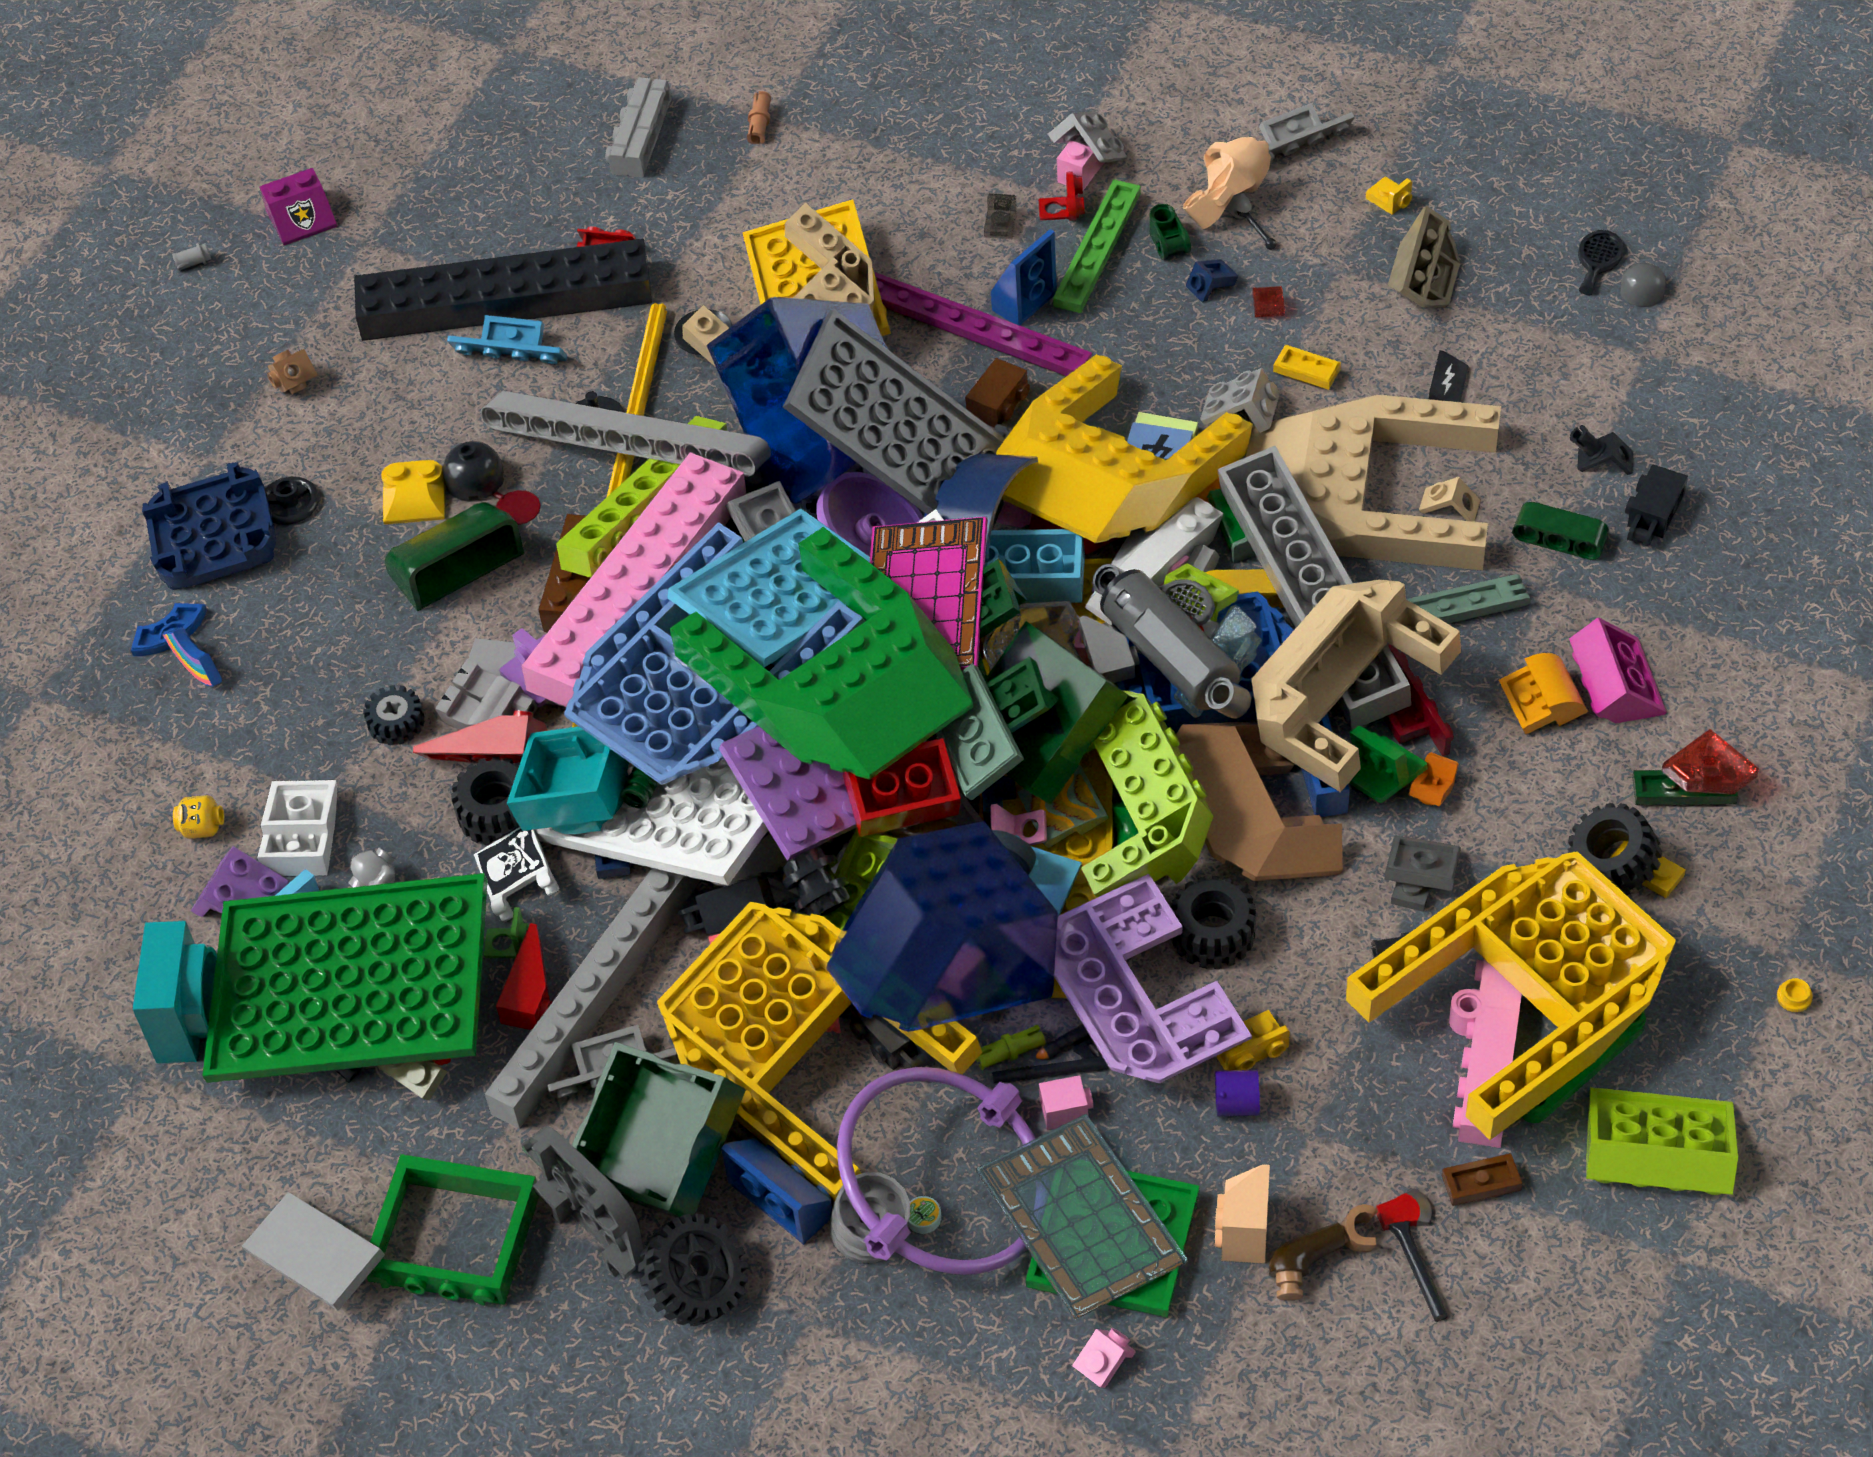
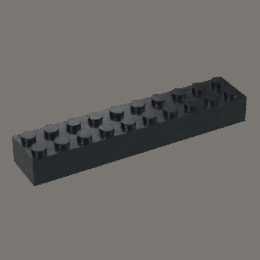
[354,239,652,341]

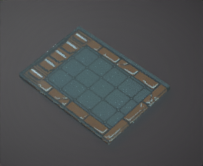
[976,1114,1188,1320]

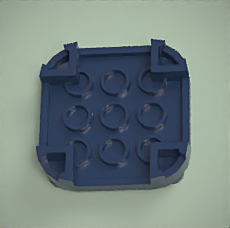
[142,462,276,590]

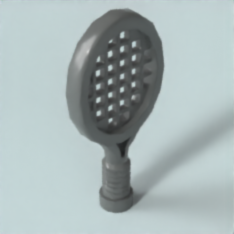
[1157,579,1215,627]

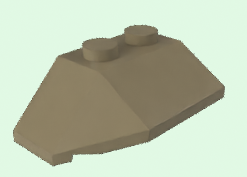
[1388,206,1460,308]

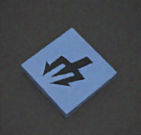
[1127,422,1193,460]

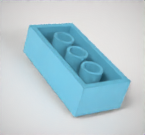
[985,529,1085,603]

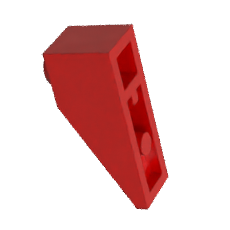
[496,923,552,1030]

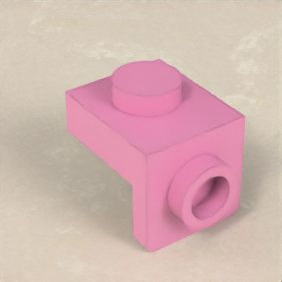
[1072,1328,1136,1388]

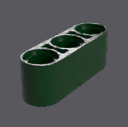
[1512,502,1609,560]

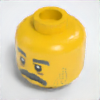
[173,795,224,839]

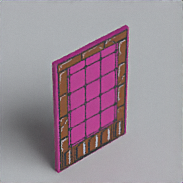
[864,517,988,671]

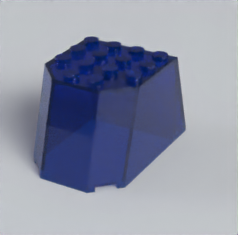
[707,297,888,504]
[826,821,1058,1032]

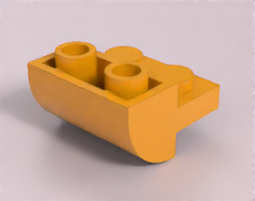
[1499,653,1588,735]

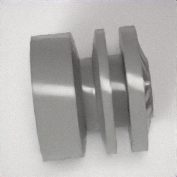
[830,1172,910,1263]

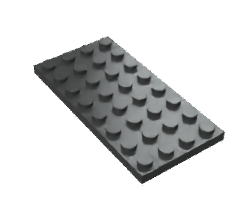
[783,309,1005,530]

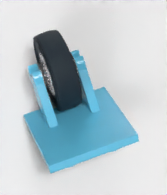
[975,830,1082,920]

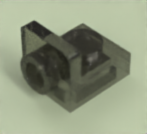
[984,193,1017,239]

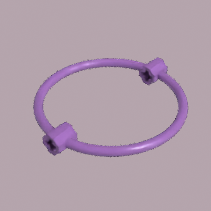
[837,1067,1050,1275]

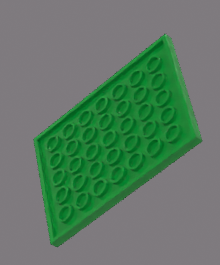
[202,873,488,1083]

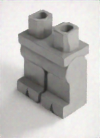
[435,659,537,730]

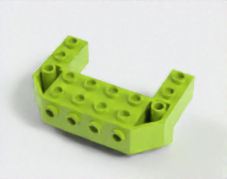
[1081,690,1213,898]

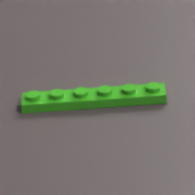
[1053,179,1141,313]

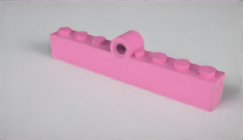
[1449,959,1522,1148]

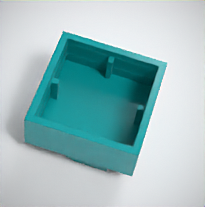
[507,726,630,834]
[132,921,217,1063]

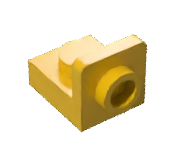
[1366,176,1412,215]

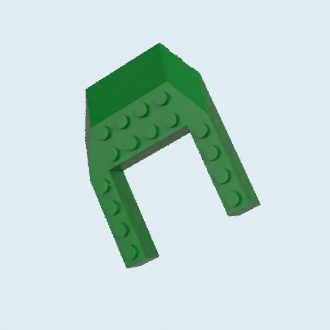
[670,527,973,779]

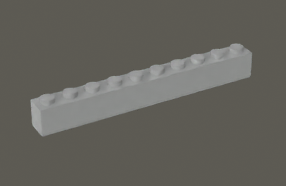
[485,868,702,1129]

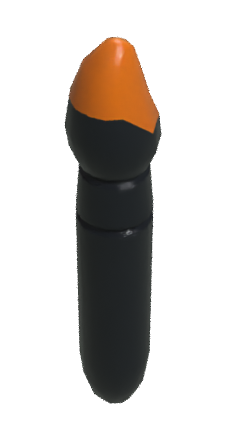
[1036,1024,1089,1059]

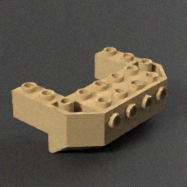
[683,203,874,399]
[1252,580,1461,792]

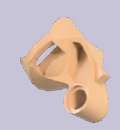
[1183,137,1271,229]

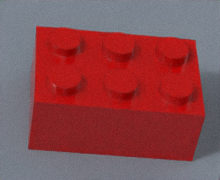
[843,738,961,837]

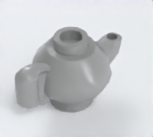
[348,847,395,887]

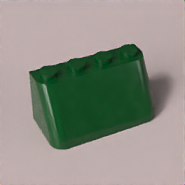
[385,502,524,611]

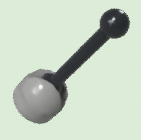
[1226,193,1277,250]

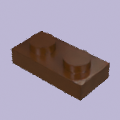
[1441,1153,1522,1206]

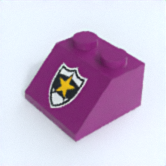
[259,168,337,246]

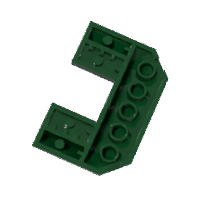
[926,559,1059,741]

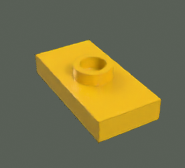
[1273,345,1341,390]

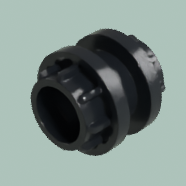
[782,847,850,916]

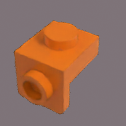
[1409,752,1459,806]

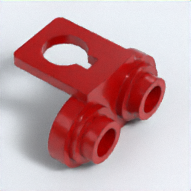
[1038,171,1085,221]

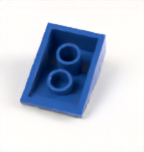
[991,229,1057,326]

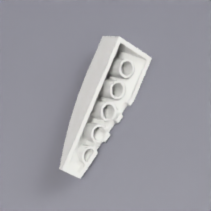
[1086,497,1223,625]

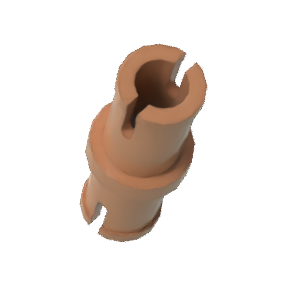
[747,91,771,144]

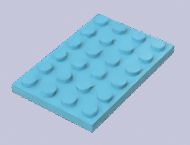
[667,509,870,667]

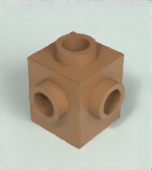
[267,349,318,395]

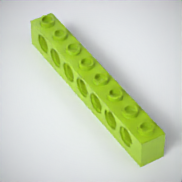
[556,416,728,578]

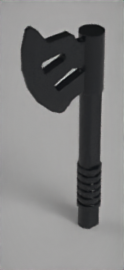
[992,1035,1110,1084]

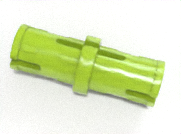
[976,1024,1046,1070]

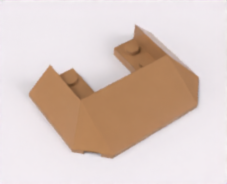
[1176,721,1343,881]

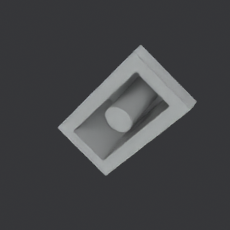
[1079,616,1139,683]

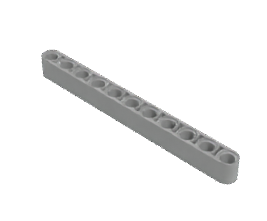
[481,391,771,476]

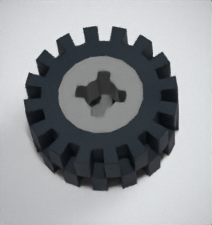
[363,685,425,745]

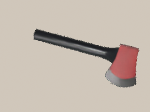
[1376,1188,1448,1322]

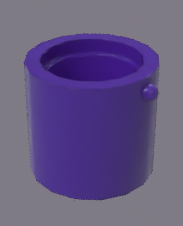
[1215,1070,1260,1117]

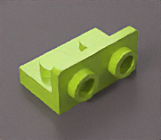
[1163,563,1239,622]

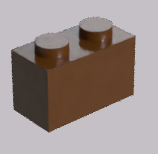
[965,358,1030,428]

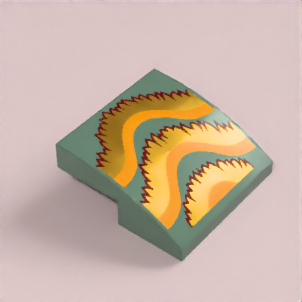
[1017,765,1109,849]

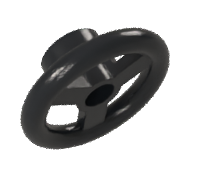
[265,476,319,525]

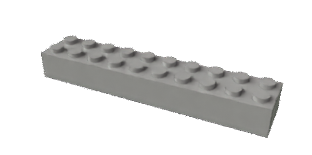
[1218,446,1411,730]

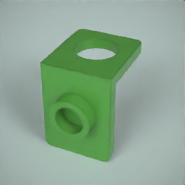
[484,907,529,958]

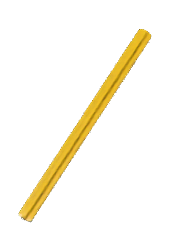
[607,303,667,497]

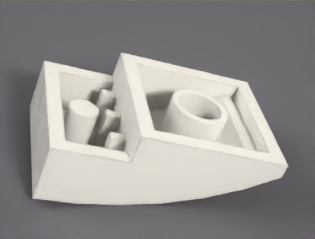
[257,780,337,876]

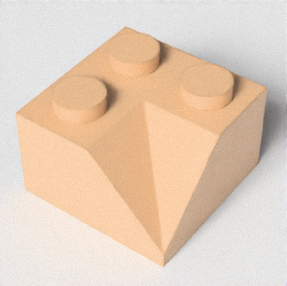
[1215,1165,1270,1263]

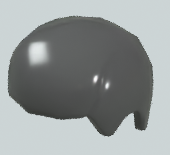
[1620,263,1666,307]

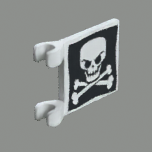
[474,827,559,923]

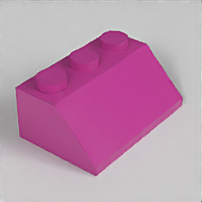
[1569,617,1667,723]

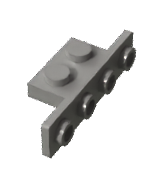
[1259,103,1355,161]
[547,1025,678,1098]

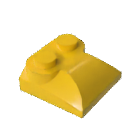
[381,460,446,525]

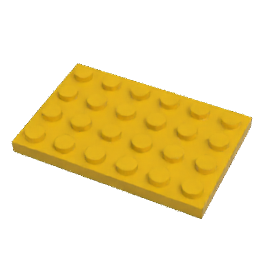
[742,199,891,339]

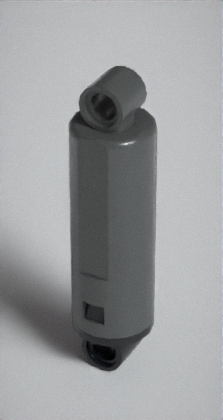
[1092,564,1251,718]

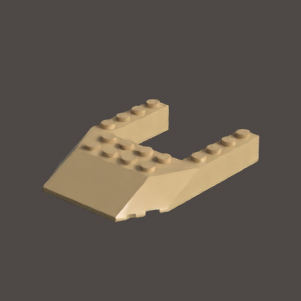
[1246,395,1501,570]

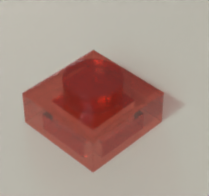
[1252,286,1285,318]

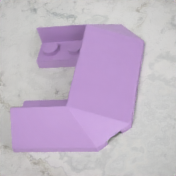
[1044,874,1252,1083]

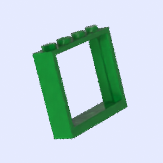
[367,1154,539,1306]

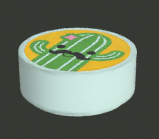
[907,1196,941,1234]

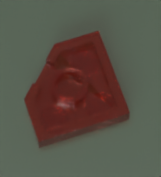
[1662,729,1759,794]

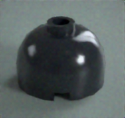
[442,441,504,501]

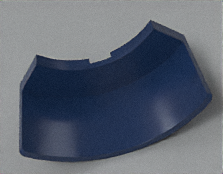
[935,454,1038,563]

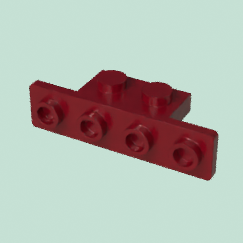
[1383,644,1454,756]

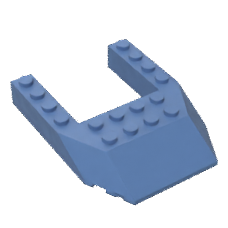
[564,522,864,785]

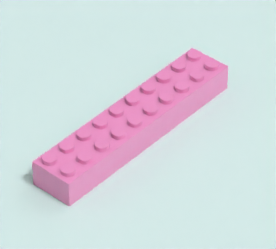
[522,452,746,707]

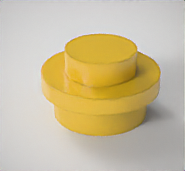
[1777,978,1813,1012]

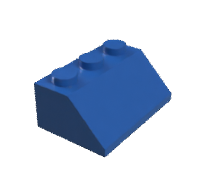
[721,1138,832,1245]

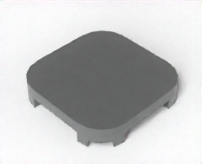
[522,1126,644,1280]

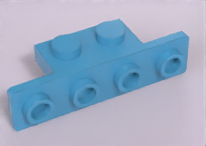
[447,315,568,364]

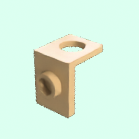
[1419,477,1480,522]

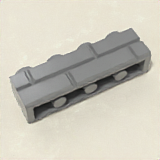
[605,77,672,177]

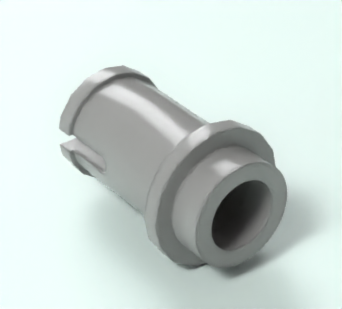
[172,243,211,271]

